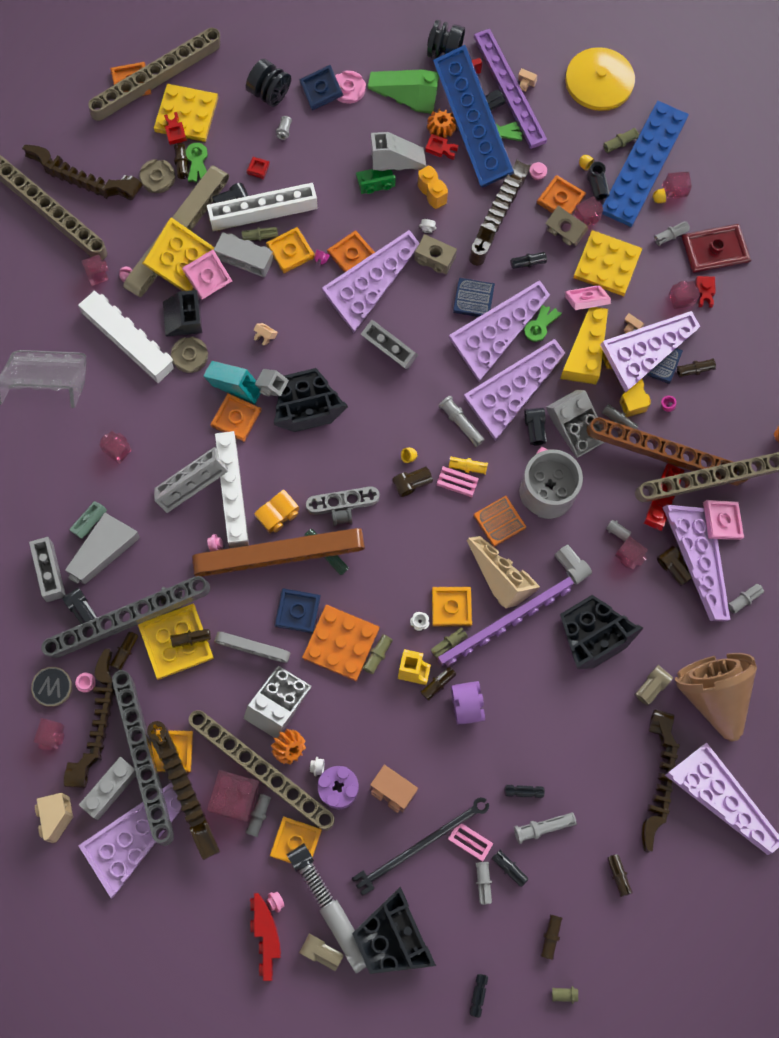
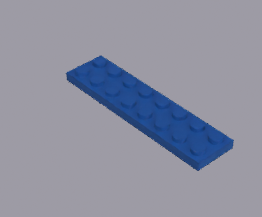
[433,45,514,188]
[600,100,689,227]

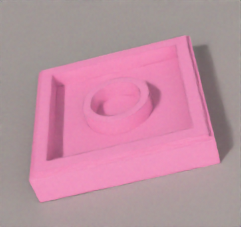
[182,250,232,300]
[565,285,611,310]
[703,500,744,540]

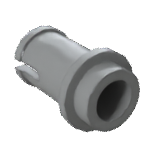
[276,116,292,140]
[606,520,631,542]

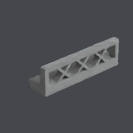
[154,447,228,513]

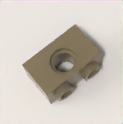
[545,206,589,246]
[414,234,457,275]

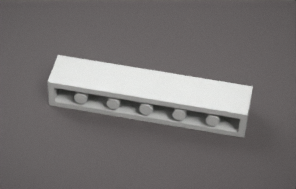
[207,183,318,231]
[78,291,174,383]
[215,431,249,548]

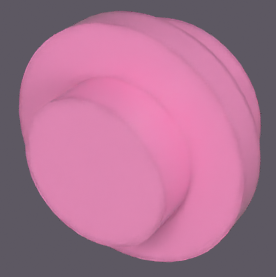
[529,162,547,180]
[207,534,223,552]
[75,673,96,693]
[266,892,284,913]

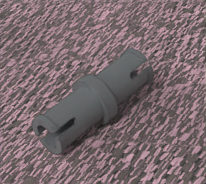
[602,403,639,429]
[245,793,272,837]

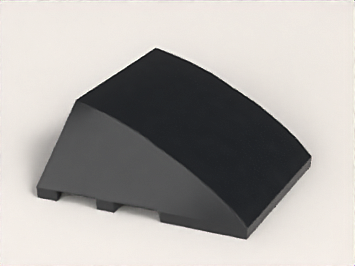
[274,368,348,432]
[560,595,643,669]
[352,886,436,974]

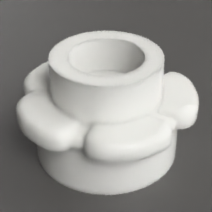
[419,219,436,233]
[410,612,429,631]
[310,757,325,777]

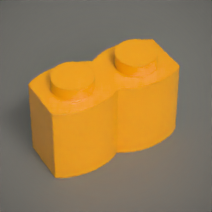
[417,166,448,209]
[254,490,299,534]

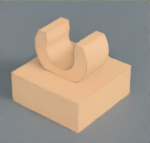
[518,68,537,92]
[624,313,644,333]
[254,323,278,345]

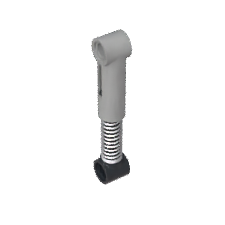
[286,843,366,974]

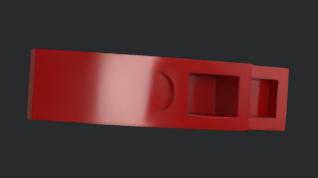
[643,463,685,531]
[250,893,281,981]

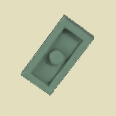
[69,501,107,539]

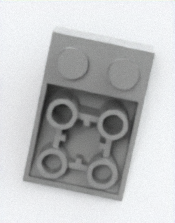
[371,132,426,171]
[546,390,604,458]
[243,666,312,738]

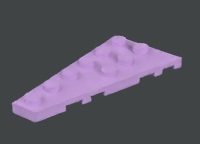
[322,230,419,333]
[449,280,550,382]
[600,311,700,393]
[464,339,565,441]
[663,505,730,622]
[665,743,779,855]
[78,782,194,898]

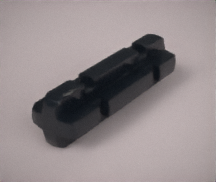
[505,785,545,798]
[470,974,488,1018]

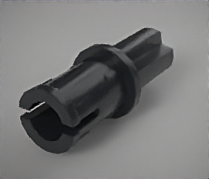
[510,252,547,269]
[491,849,528,887]

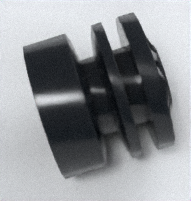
[427,20,465,58]
[245,59,291,107]

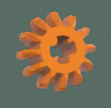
[427,109,456,138]
[271,729,306,765]

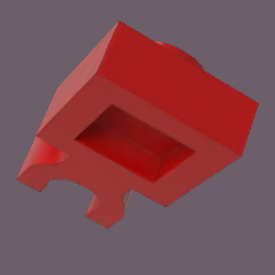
[164,112,187,145]
[425,134,459,160]
[696,276,716,308]

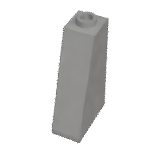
[65,513,140,584]

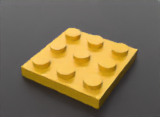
[154,84,218,142]
[142,218,215,291]
[573,230,642,296]
[138,603,214,680]

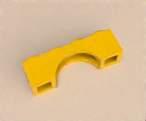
[602,351,651,417]

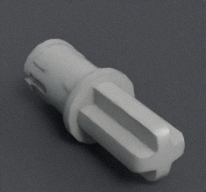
[654,221,690,246]
[728,584,764,614]
[476,862,492,905]

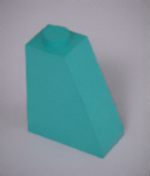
[203,361,261,404]

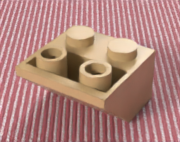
[35,793,73,843]

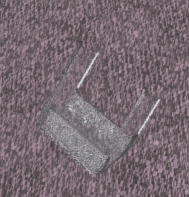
[0,350,87,408]

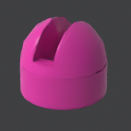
[314,249,330,265]
[661,396,677,412]

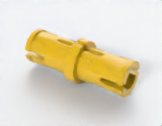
[449,456,488,475]

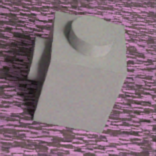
[255,369,289,397]

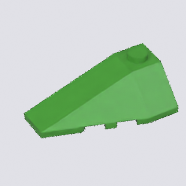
[368,70,439,114]

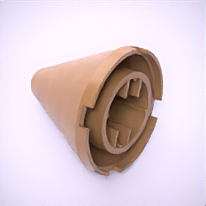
[675,653,757,741]

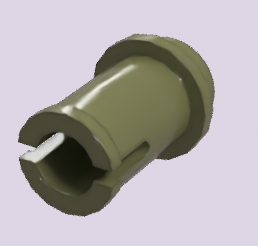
[552,986,578,1004]

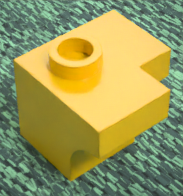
[397,649,431,685]

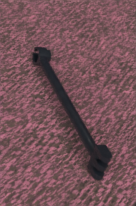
[352,797,489,896]

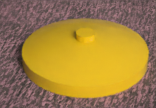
[565,48,635,111]

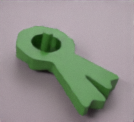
[496,122,523,141]
[186,143,208,183]
[524,305,562,342]

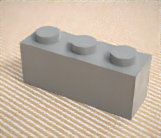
[214,232,273,278]
[361,320,418,370]
[29,537,66,602]
[79,757,136,820]

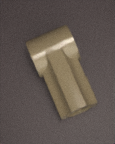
[635,665,674,706]
[299,933,344,971]

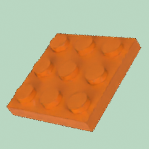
[302,605,380,682]

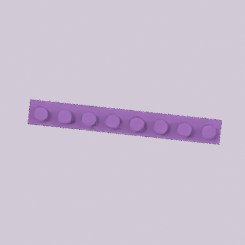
[474,29,547,149]
[437,577,574,667]

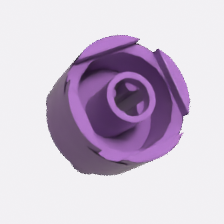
[451,681,485,725]
[318,766,359,810]

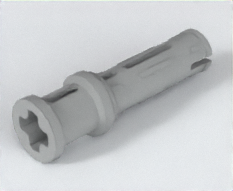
[438,396,485,447]
[514,812,577,844]

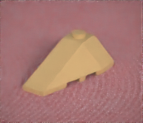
[467,536,540,608]

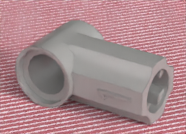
[555,545,592,585]

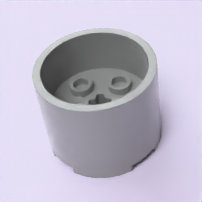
[519,450,583,519]

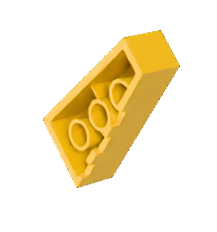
[560,307,608,385]

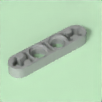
[306,487,379,515]
[214,631,291,663]

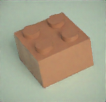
[370,764,418,813]

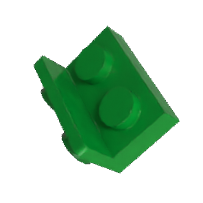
[356,169,396,194]

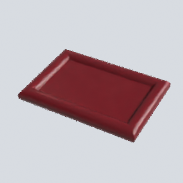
[681,224,751,273]

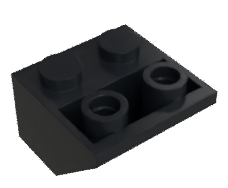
[163,290,203,337]

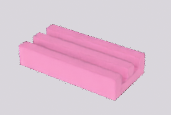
[437,466,479,497]
[448,824,493,862]

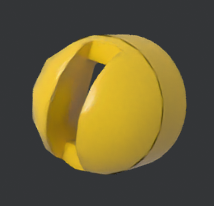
[579,155,594,171]
[653,188,666,203]
[401,447,418,463]

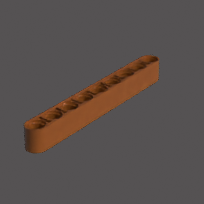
[586,417,749,486]
[192,528,365,577]

